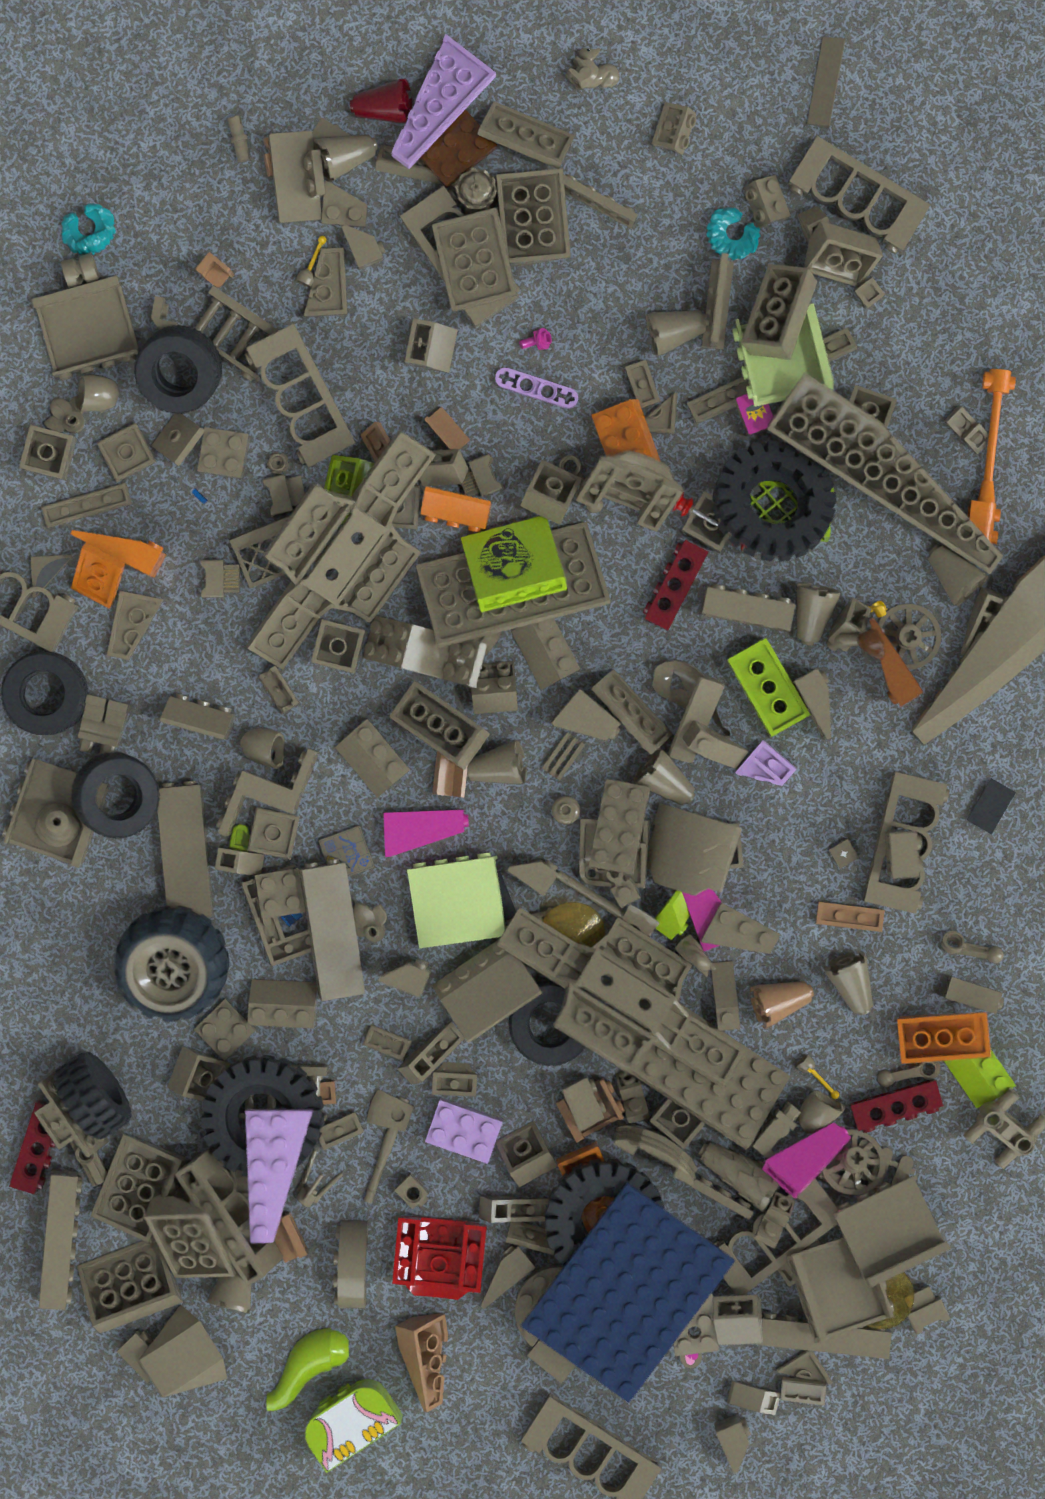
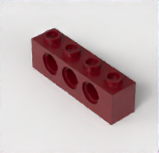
[643,540,708,631]
[849,1079,944,1133]
[9,1100,56,1194]

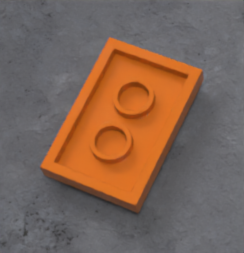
[71,543,125,609]

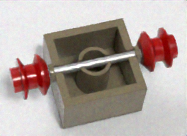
[672,491,746,553]

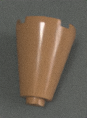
[750,981,814,1029]

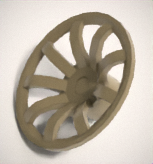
[878,604,941,670]
[821,1129,885,1196]

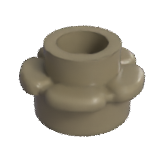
[267,452,289,474]

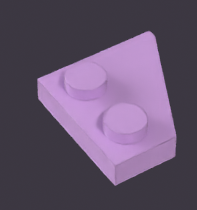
[735,740,797,786]

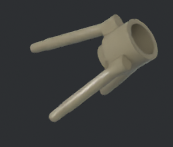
[296,1149,343,1207]

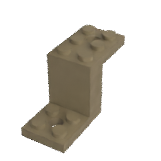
[363,616,487,688]
[217,748,319,836]

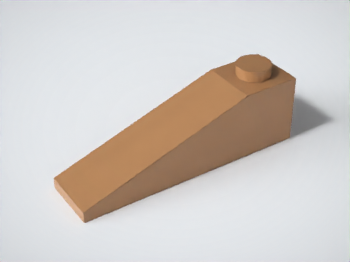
[395,1313,448,1412]

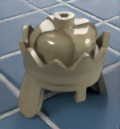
[455,167,499,215]

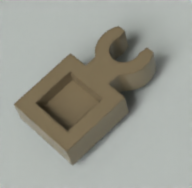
[606,871,641,908]

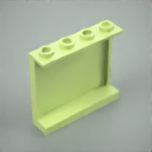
[732,303,833,407]
[407,852,508,949]

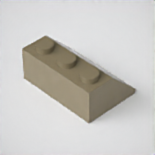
[804,221,883,287]
[511,618,580,690]
[160,693,236,740]
[335,719,411,798]
[378,958,432,997]
[247,979,318,1029]

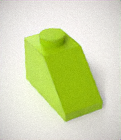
[654,890,690,940]

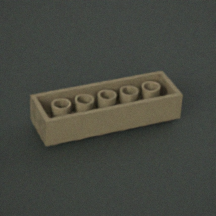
[39,1169,82,1310]

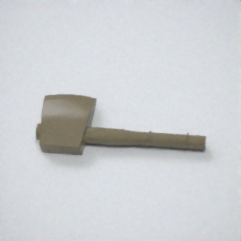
[557,871,660,937]
[363,1089,414,1203]

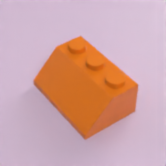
[421,486,492,533]

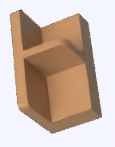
[195,252,234,288]

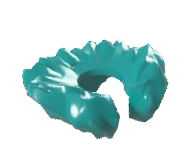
[61,203,116,255]
[706,207,760,261]

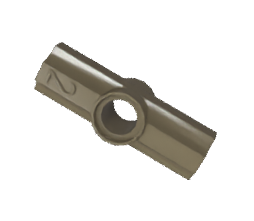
[70,1139,108,1186]

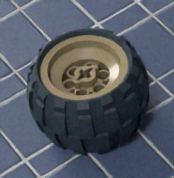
[114,906,229,1022]

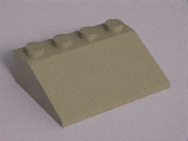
[496,168,571,267]
[432,939,542,1043]
[91,1134,190,1243]
[144,1196,236,1278]
[77,1241,183,1333]

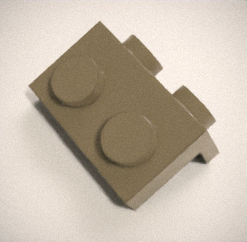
[744,175,791,228]

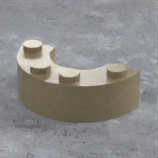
[333,1220,368,1309]
[515,1263,564,1347]

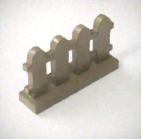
[817,1135,915,1195]

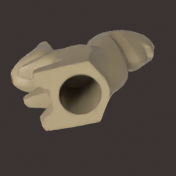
[565,48,620,90]
[675,935,716,977]

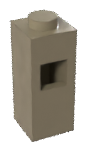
[943,975,1004,1014]

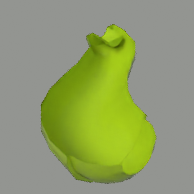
[266,1328,349,1411]

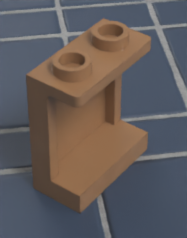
[556,1077,625,1143]

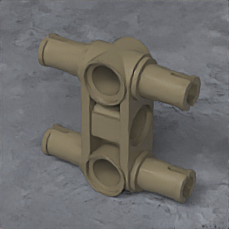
[963,1088,1045,1169]

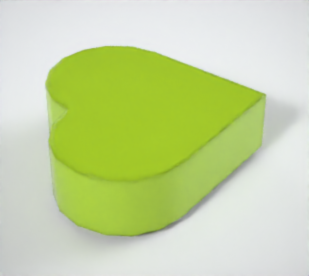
[229,824,250,851]

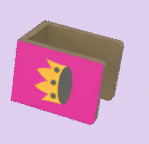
[736,394,773,437]

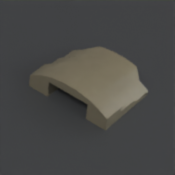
[576,451,683,532]
[647,803,742,896]
[613,1124,697,1187]

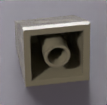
[551,690,621,741]

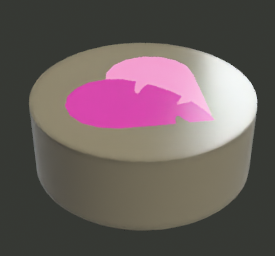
[680,1353,702,1368]

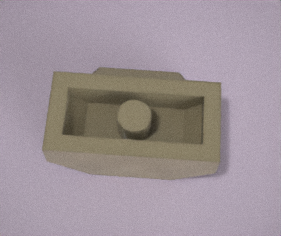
[432,1062,477,1097]

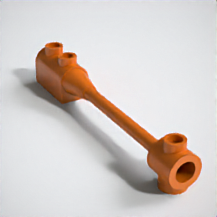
[967,369,1016,544]

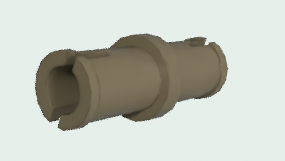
[227,116,251,163]

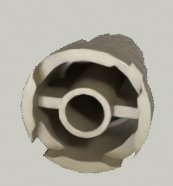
[698,1142,779,1212]

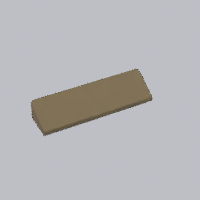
[807,37,846,128]
[376,145,459,187]
[667,677,724,763]

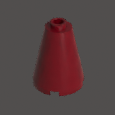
[350,78,413,124]

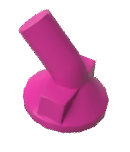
[519,328,552,350]

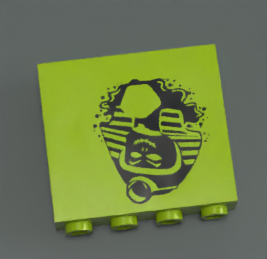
[461,516,567,612]

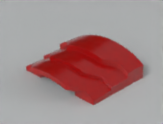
[392,1216,487,1300]

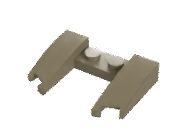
[241,864,312,966]

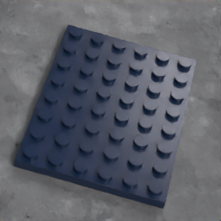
[521,1182,735,1403]

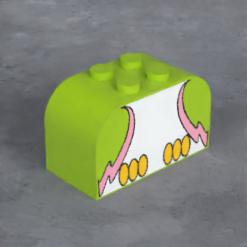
[305,1379,403,1473]

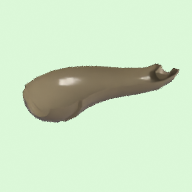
[652,659,730,739]

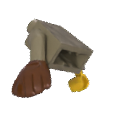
[827,598,887,660]

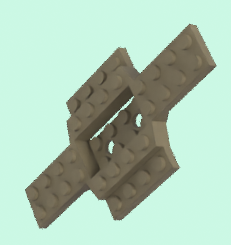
[246,430,436,670]
[497,908,745,1088]

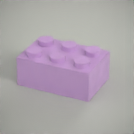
[425,1097,503,1164]

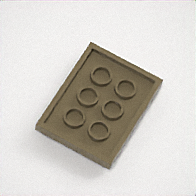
[432,208,518,312]

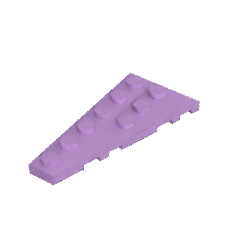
[392,34,496,169]
[246,1109,313,1243]

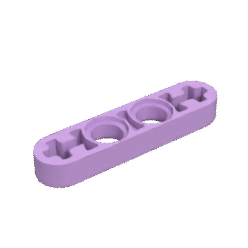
[495,368,578,409]

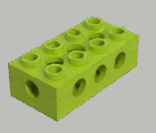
[726,638,810,737]

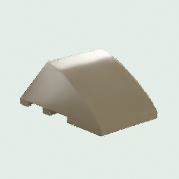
[139,1304,228,1398]

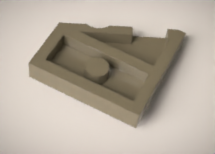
[322,181,367,228]

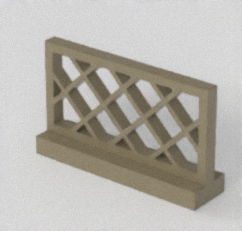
[701,253,734,350]
[229,514,328,589]

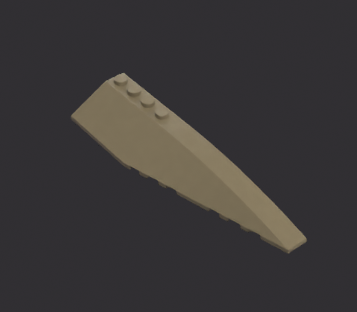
[767,373,1003,574]
[911,555,1045,745]

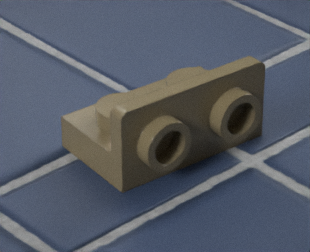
[652,102,696,155]

